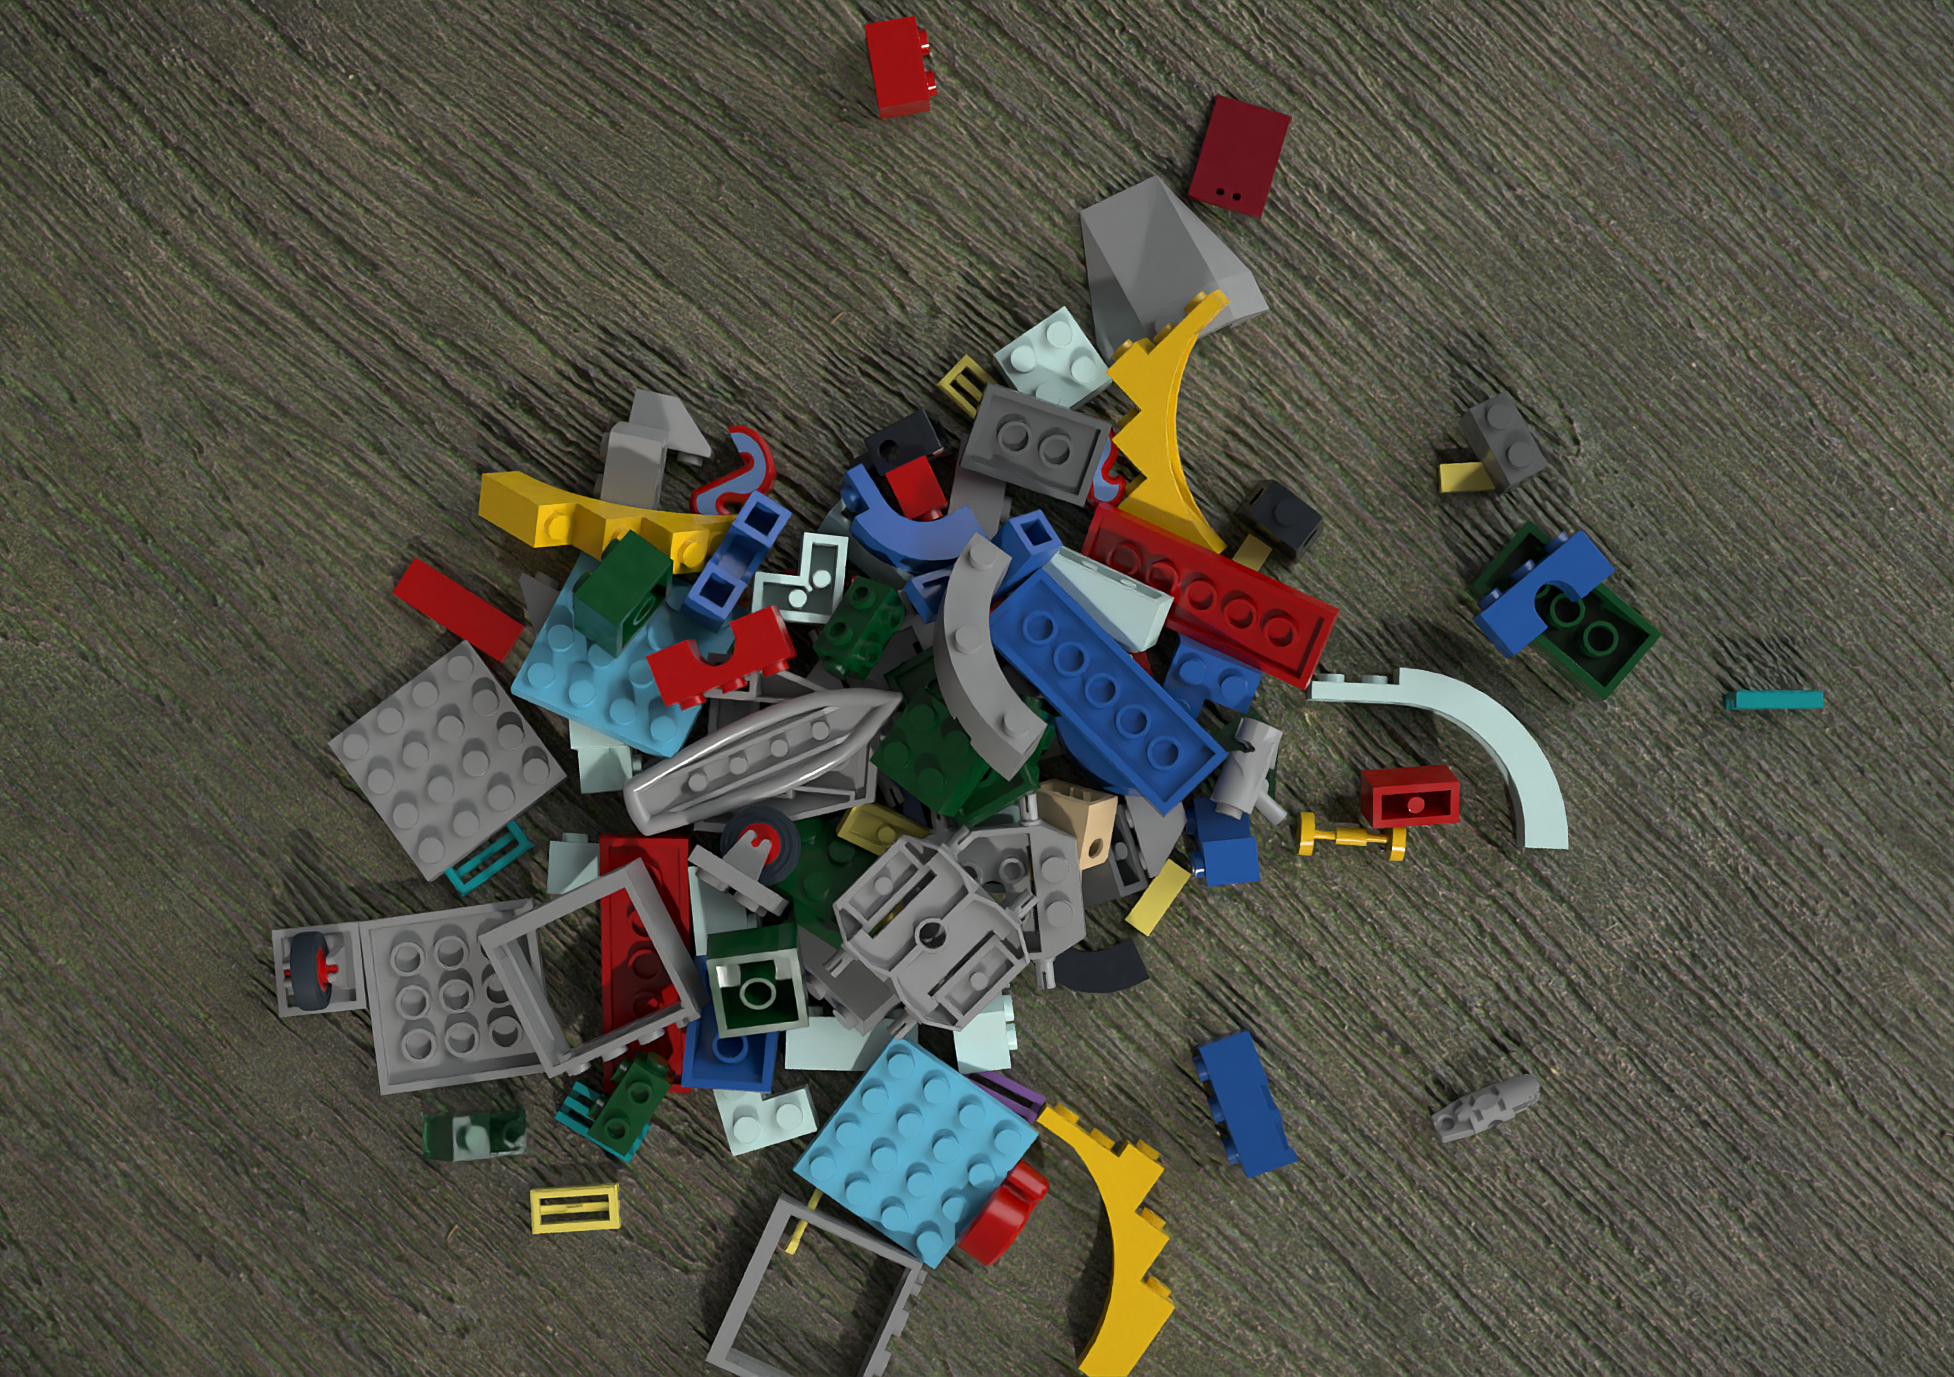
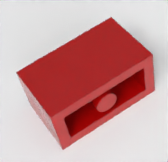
[864,16,937,119]
[885,455,948,522]
[1360,765,1459,829]

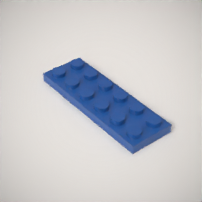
[989,567,1228,818]

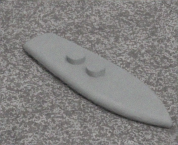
[623,688,904,836]

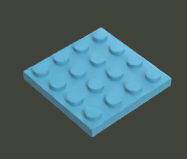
[511,551,748,760]
[793,1029,1039,1269]

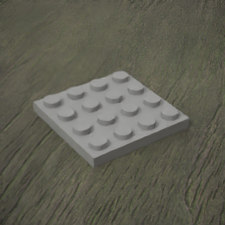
[328,639,570,882]
[359,897,548,1095]

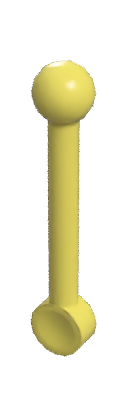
[784,1187,823,1255]

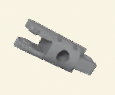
[1431,1073,1540,1143]

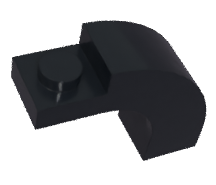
[1030,886,1150,993]

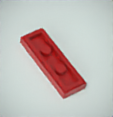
[392,557,526,663]

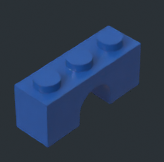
[679,489,792,634]
[1472,530,1615,658]

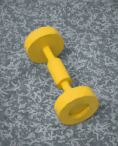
[1296,812,1406,861]

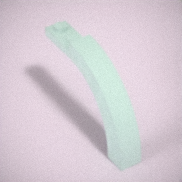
[1306,668,1569,849]

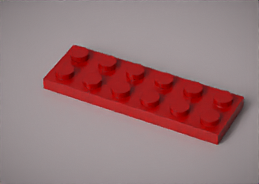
[1080,501,1340,690]
[599,834,693,1093]

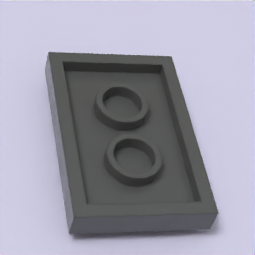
[959,381,1112,507]

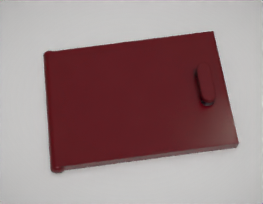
[1187,94,1292,219]

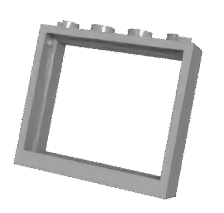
[478,857,712,1079]
[705,1193,928,1377]

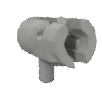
[1210,717,1287,826]

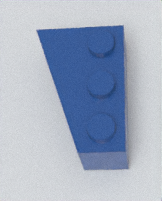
[1192,1027,1298,1179]

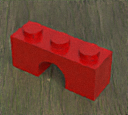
[646,606,797,711]

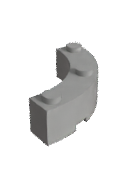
[933,532,1047,781]

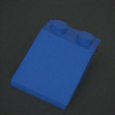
[681,954,780,1094]

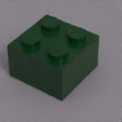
[572,529,674,659]
[869,687,990,817]
[706,923,809,1039]

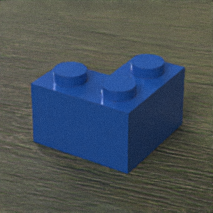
[1159,633,1263,721]
[1184,797,1260,887]

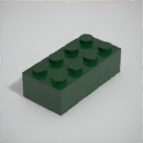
[1463,520,1662,702]
[711,816,896,961]

